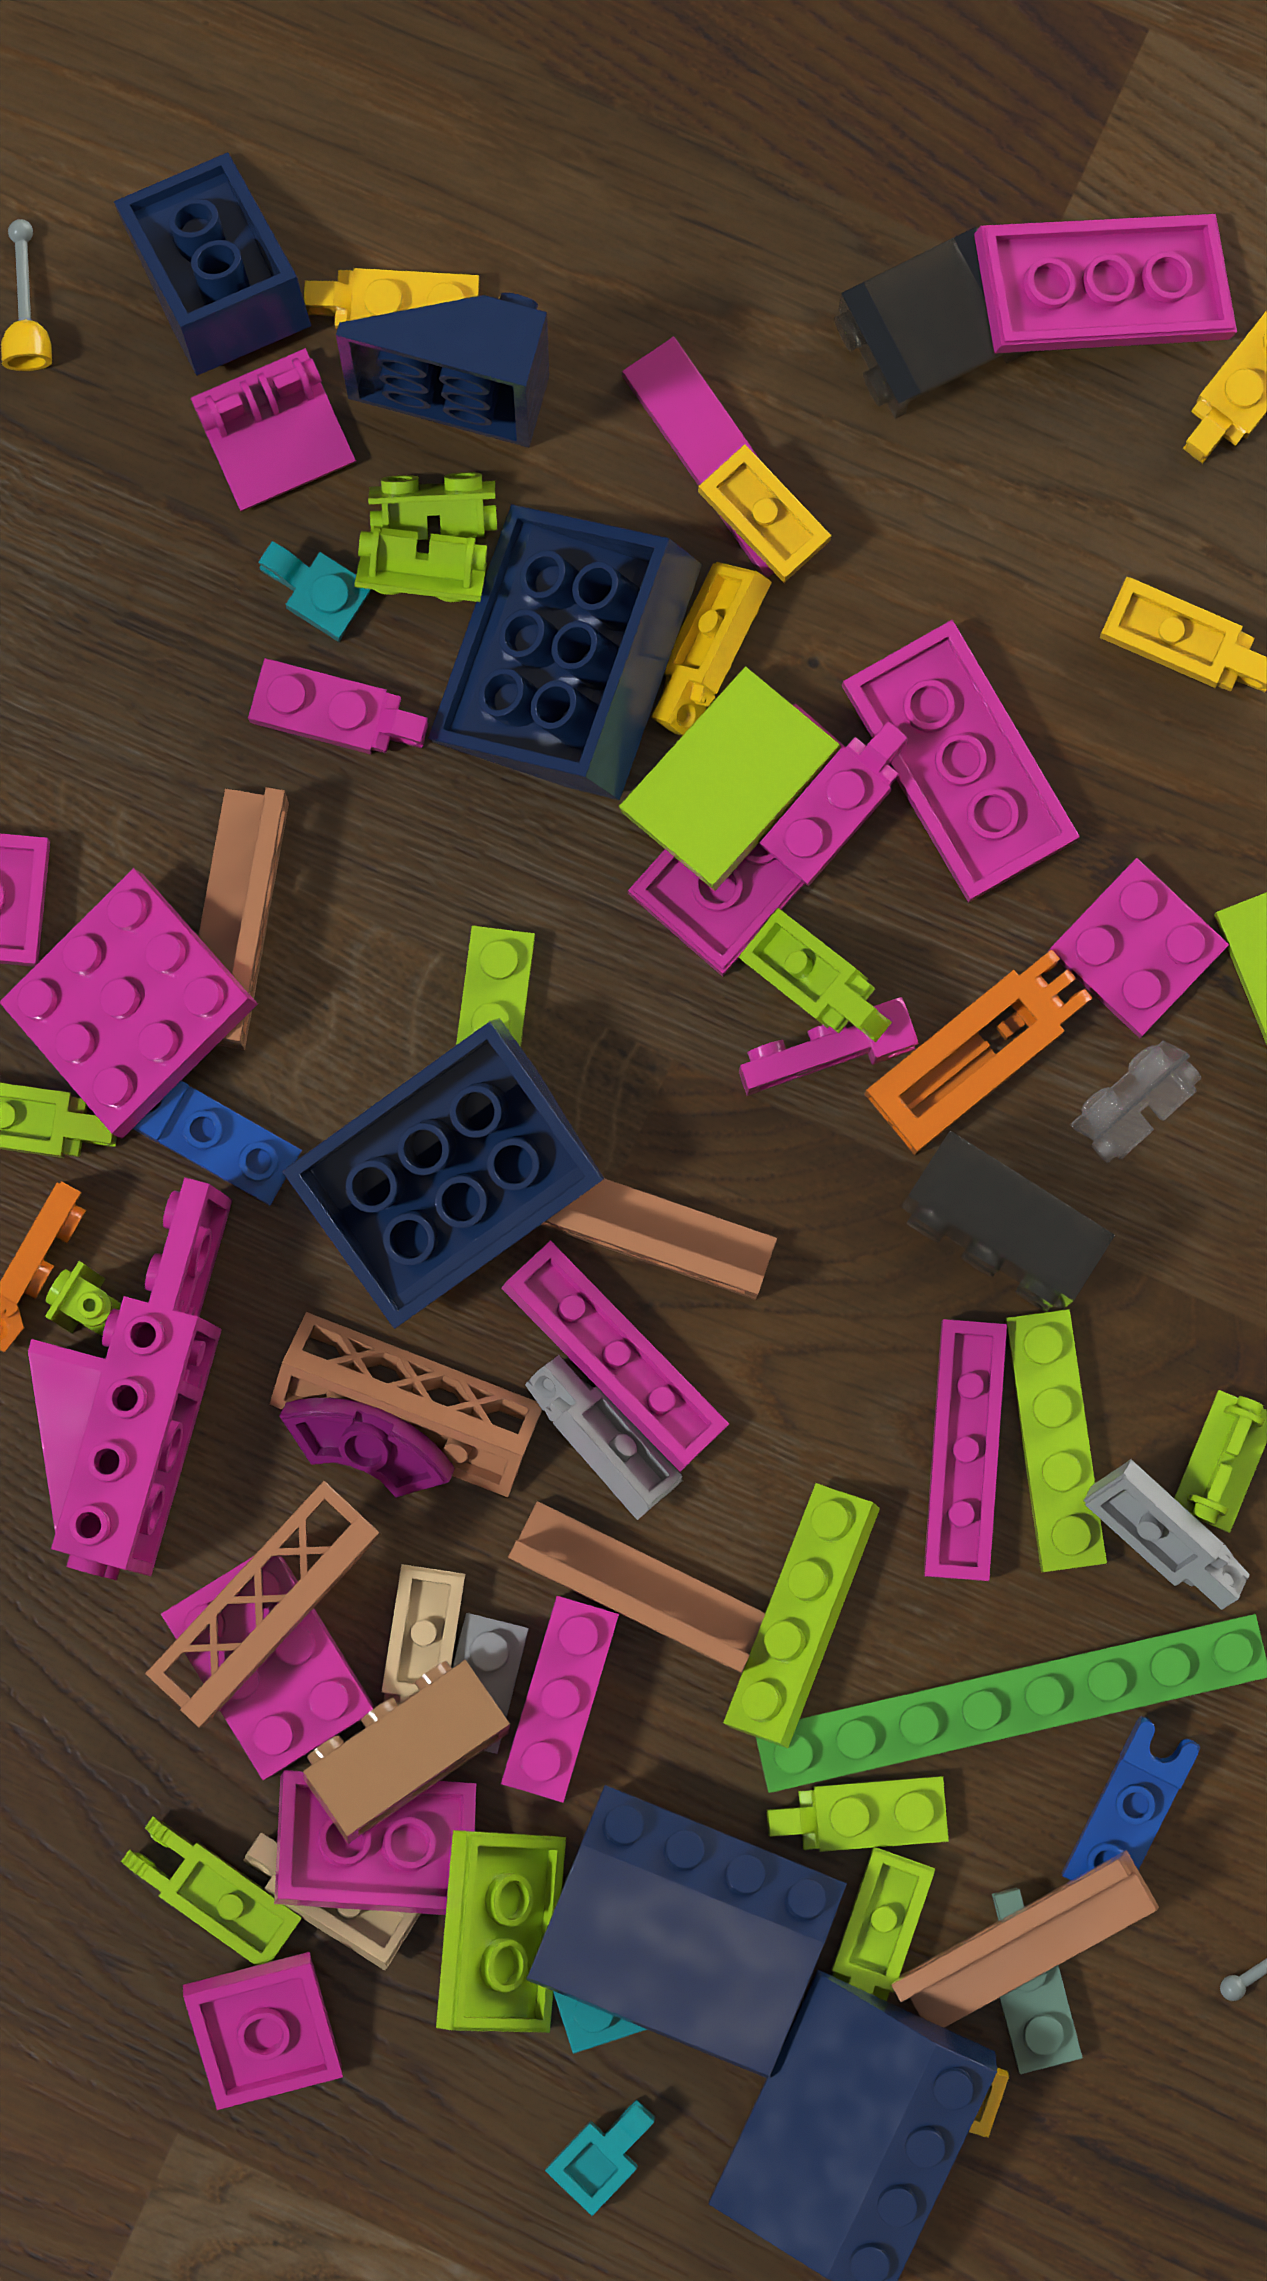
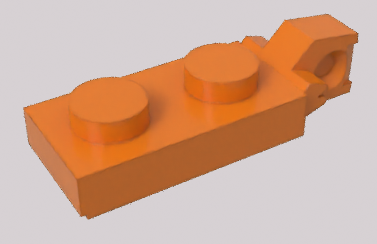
[0,1181,86,1352]

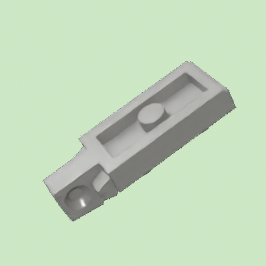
[525,1355,683,1520]
[1084,1459,1250,1610]

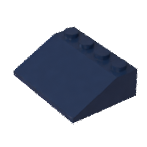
[336,292,549,448]
[428,504,702,800]
[282,1018,604,1329]
[526,1785,847,2079]
[708,1970,997,2281]

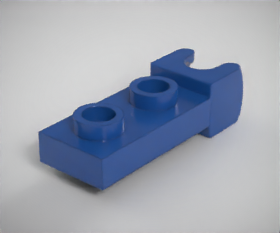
[133,1080,302,1206]
[1062,1716,1200,1880]

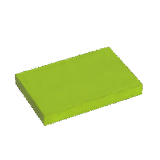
[619,666,841,891]
[436,1830,566,2033]

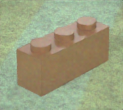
[303,1660,510,1844]

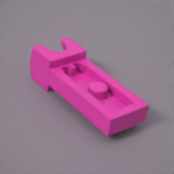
[739,997,919,1096]

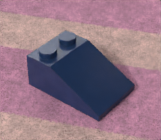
[114,152,311,376]

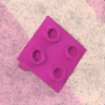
[191,348,356,512]

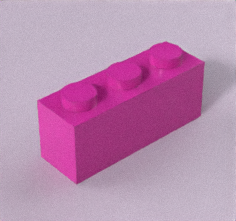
[501,1596,619,1802]

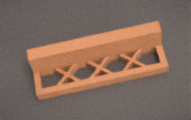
[198,787,289,1050]
[540,1178,777,1300]
[269,1312,542,1497]
[145,1481,382,1728]
[508,1501,765,1673]
[891,1850,1159,2028]

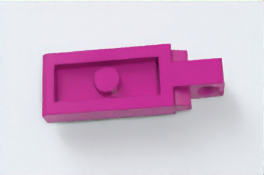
[248,658,429,754]
[760,721,908,886]

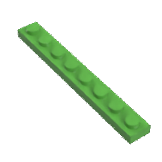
[755,1614,1267,1793]

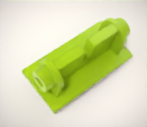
[368,472,497,540]
[354,526,487,602]
[45,1261,121,1336]
[1174,1390,1267,1533]

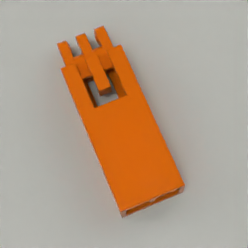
[864,950,1093,1155]

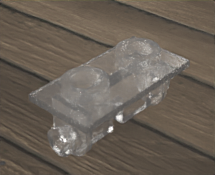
[1070,1041,1202,1163]

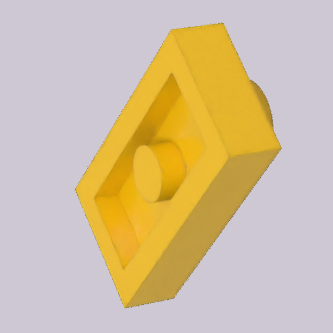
[698,444,831,583]

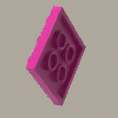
[0,868,258,1139]

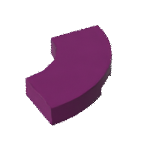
[280,1398,455,1497]

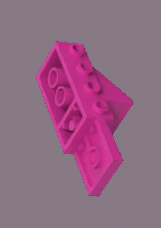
[28,1177,233,1580]

